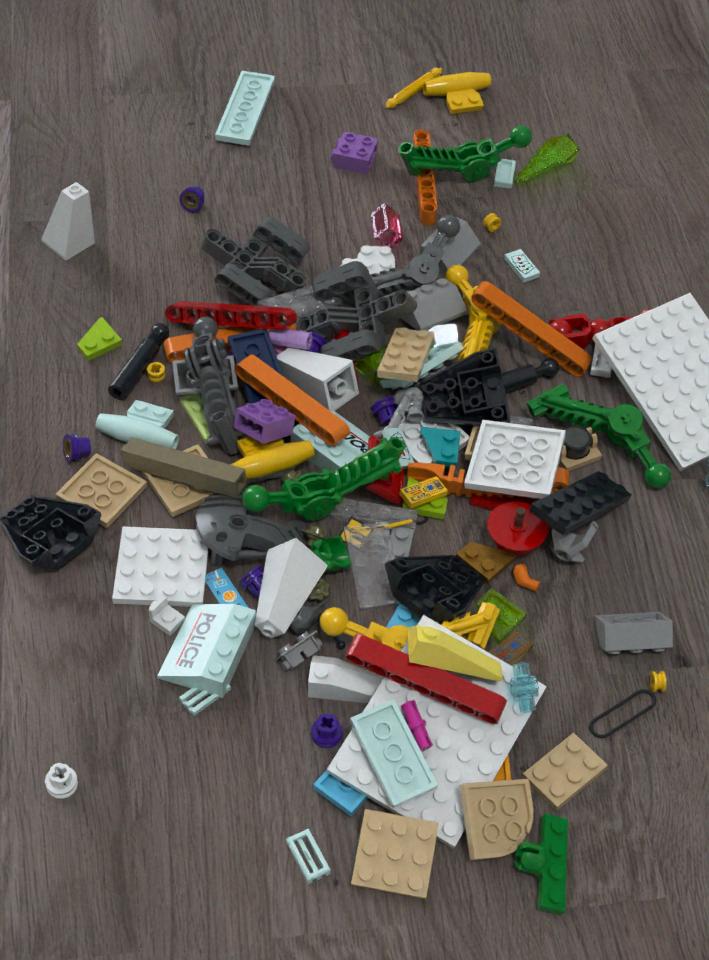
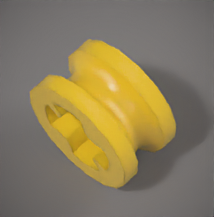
[483,213,502,232]
[147,362,165,382]
[650,671,666,692]

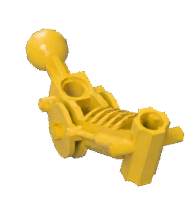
[445,265,501,362]
[320,602,500,651]

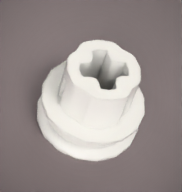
[45,763,78,799]

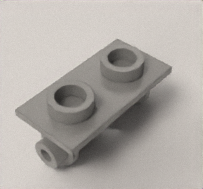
[275,630,323,671]

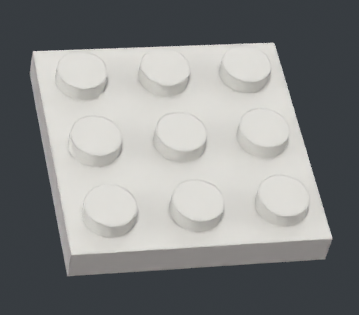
[384,406,470,464]

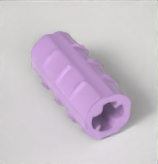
[269,328,313,350]

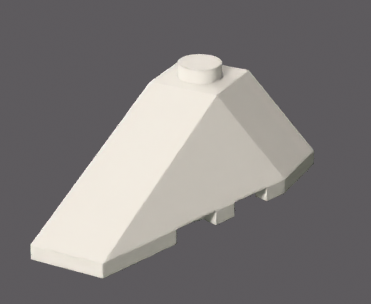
[308,655,384,703]

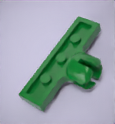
[514,813,568,916]

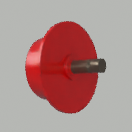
[487,502,548,556]

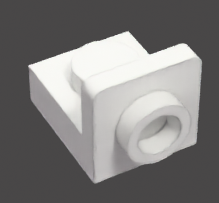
[148,595,185,636]

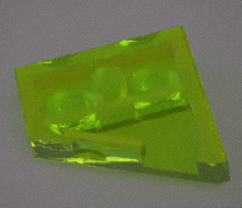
[477,588,527,645]

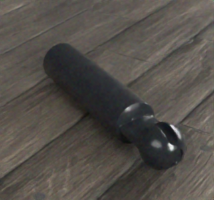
[108,323,170,400]
[502,358,560,393]

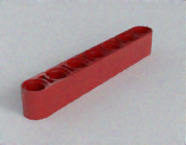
[165,301,297,330]
[345,634,507,724]

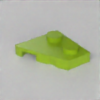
[77,317,122,361]

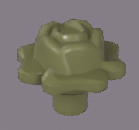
[281,469,302,487]
[302,524,328,546]
[308,579,330,601]

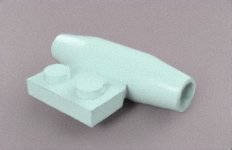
[95,400,179,449]

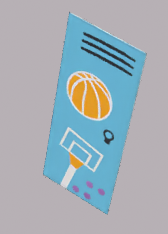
[206,567,248,608]

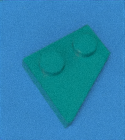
[420,426,461,468]

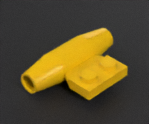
[423,72,491,114]
[230,436,315,480]

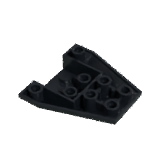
[419,348,511,426]
[0,495,101,570]
[385,555,486,622]

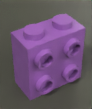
[331,131,378,175]
[234,399,296,444]

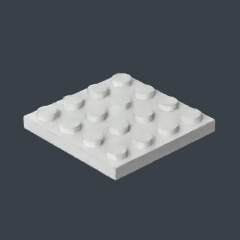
[464,420,566,499]
[112,527,209,607]

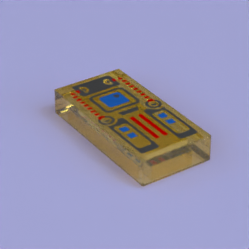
[488,630,533,665]

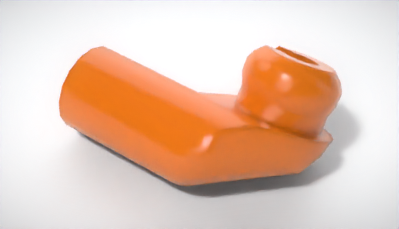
[513,564,540,592]

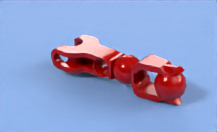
[549,309,651,349]

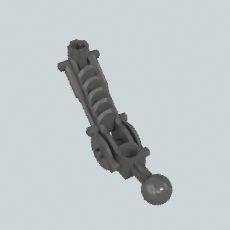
[337,214,460,308]
[184,316,245,455]

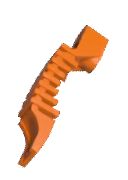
[407,463,570,498]

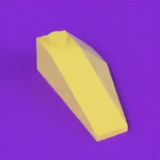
[407,625,502,682]

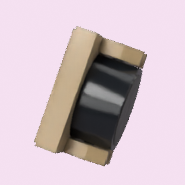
[559,426,602,471]

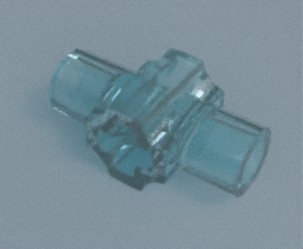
[510,662,539,713]

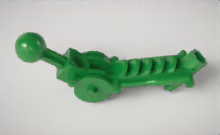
[398,125,532,182]
[527,384,671,489]
[242,437,406,521]

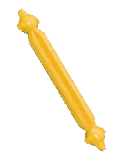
[385,68,442,109]

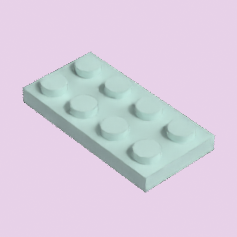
[380,342,464,389]
[350,699,438,808]

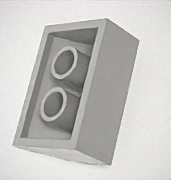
[420,216,481,274]
[401,278,468,330]
[172,355,238,395]
[594,612,673,654]

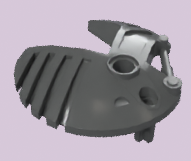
[195,487,304,566]

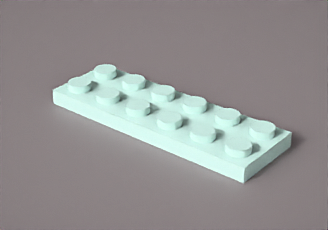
[215,71,275,146]

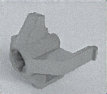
[548,521,598,563]

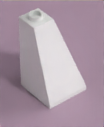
[41,182,95,261]
[277,348,359,411]
[255,538,328,639]

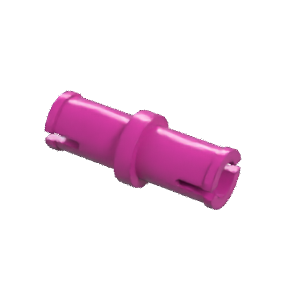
[401,700,433,751]

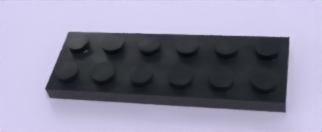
[529,471,632,535]

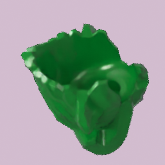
[310,535,352,572]

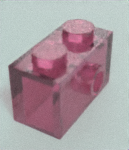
[371,203,403,249]

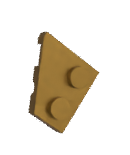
[456,542,517,584]

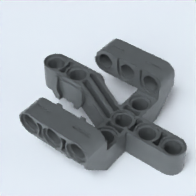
[201,216,311,306]
[296,261,417,361]

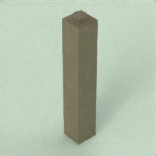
[121,437,247,498]

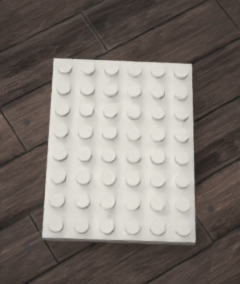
[592,293,709,471]
[326,615,547,849]

